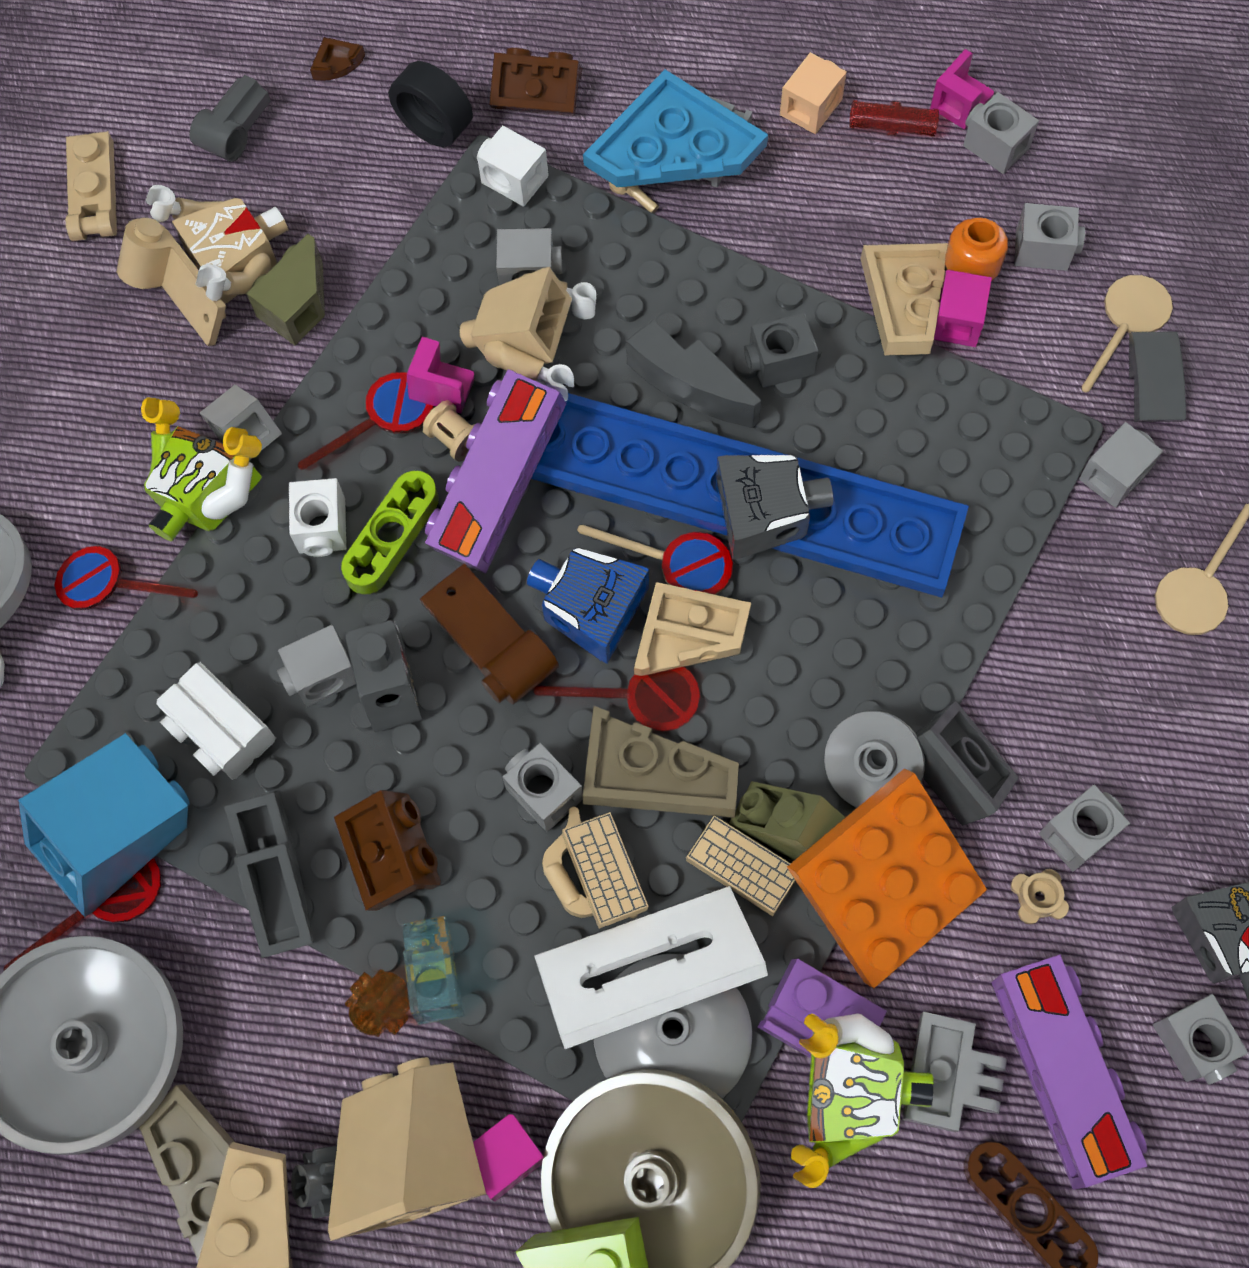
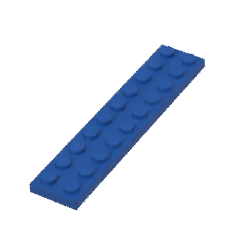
[531,393,969,598]

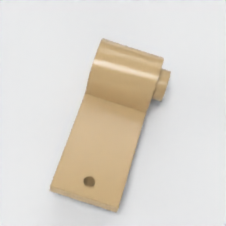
[116,218,226,346]

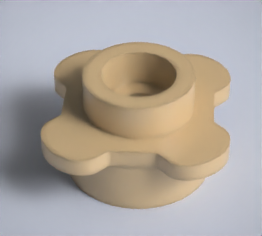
[1011,869,1069,924]

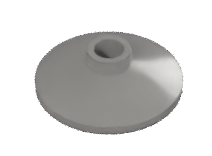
[824,711,925,808]

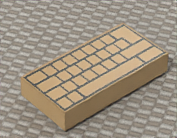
[562,812,649,929]
[686,816,796,916]

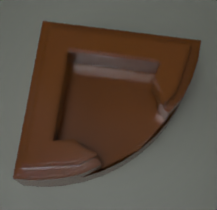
[310,37,365,80]

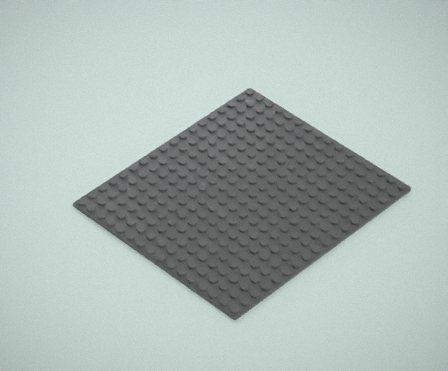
[24,135,1103,1122]

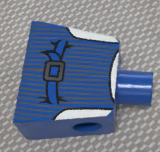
[527,548,649,664]

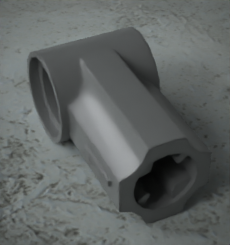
[189,75,271,162]

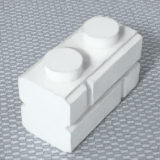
[156,662,276,780]

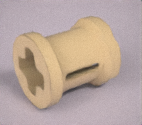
[423,400,475,462]

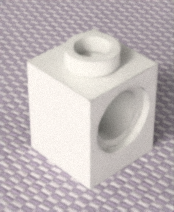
[477,125,549,207]
[289,478,347,557]

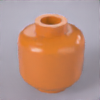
[945,218,1008,281]

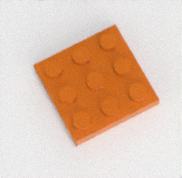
[787,769,987,989]

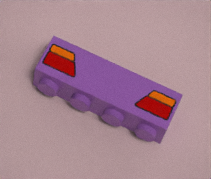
[425,369,566,574]
[991,955,1147,1190]

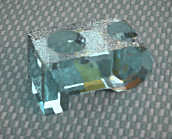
[403,916,465,1025]

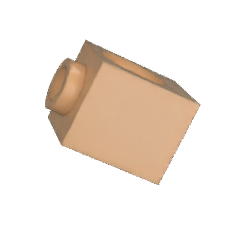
[780,52,847,134]

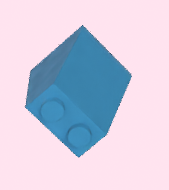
[18,733,190,917]

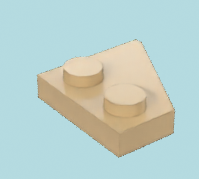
[634,582,751,676]

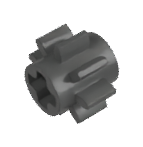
[291,1145,337,1219]

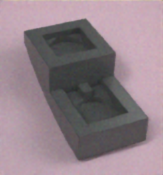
[1129,332,1186,422]

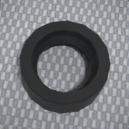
[388,61,473,147]

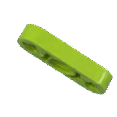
[341,471,439,594]

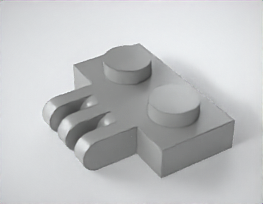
[902,1011,1007,1133]

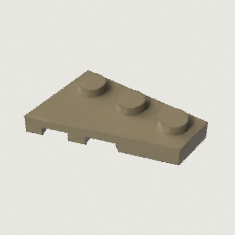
[583,706,739,818]
[139,1084,236,1268]

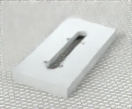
[534,886,768,1049]

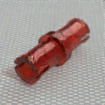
[849,100,939,137]

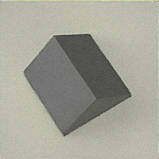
[915,700,1019,826]

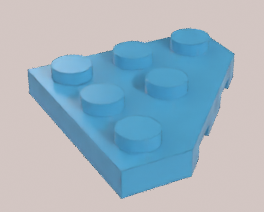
[583,69,768,187]

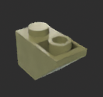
[246,234,325,346]
[728,781,845,861]

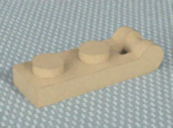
[65,131,117,241]

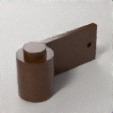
[419,563,559,705]

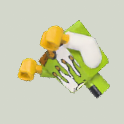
[141,397,262,541]
[791,1014,933,1188]

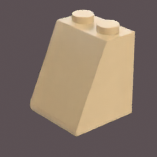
[328,1057,486,1241]

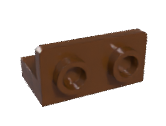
[489,48,582,116]
[334,790,441,911]

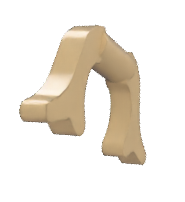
[542,806,638,919]

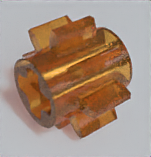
[345,969,414,1037]

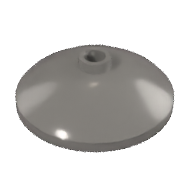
[594,954,752,1099]

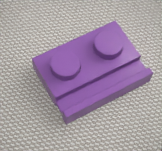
[758,959,887,1058]

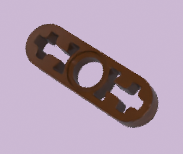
[964,1142,1098,1268]

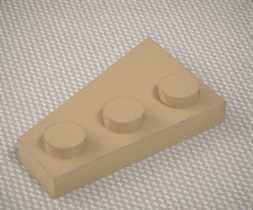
[860,243,948,356]
[197,1142,293,1268]

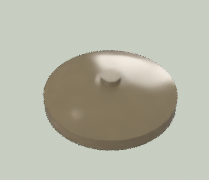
[541,1069,761,1268]

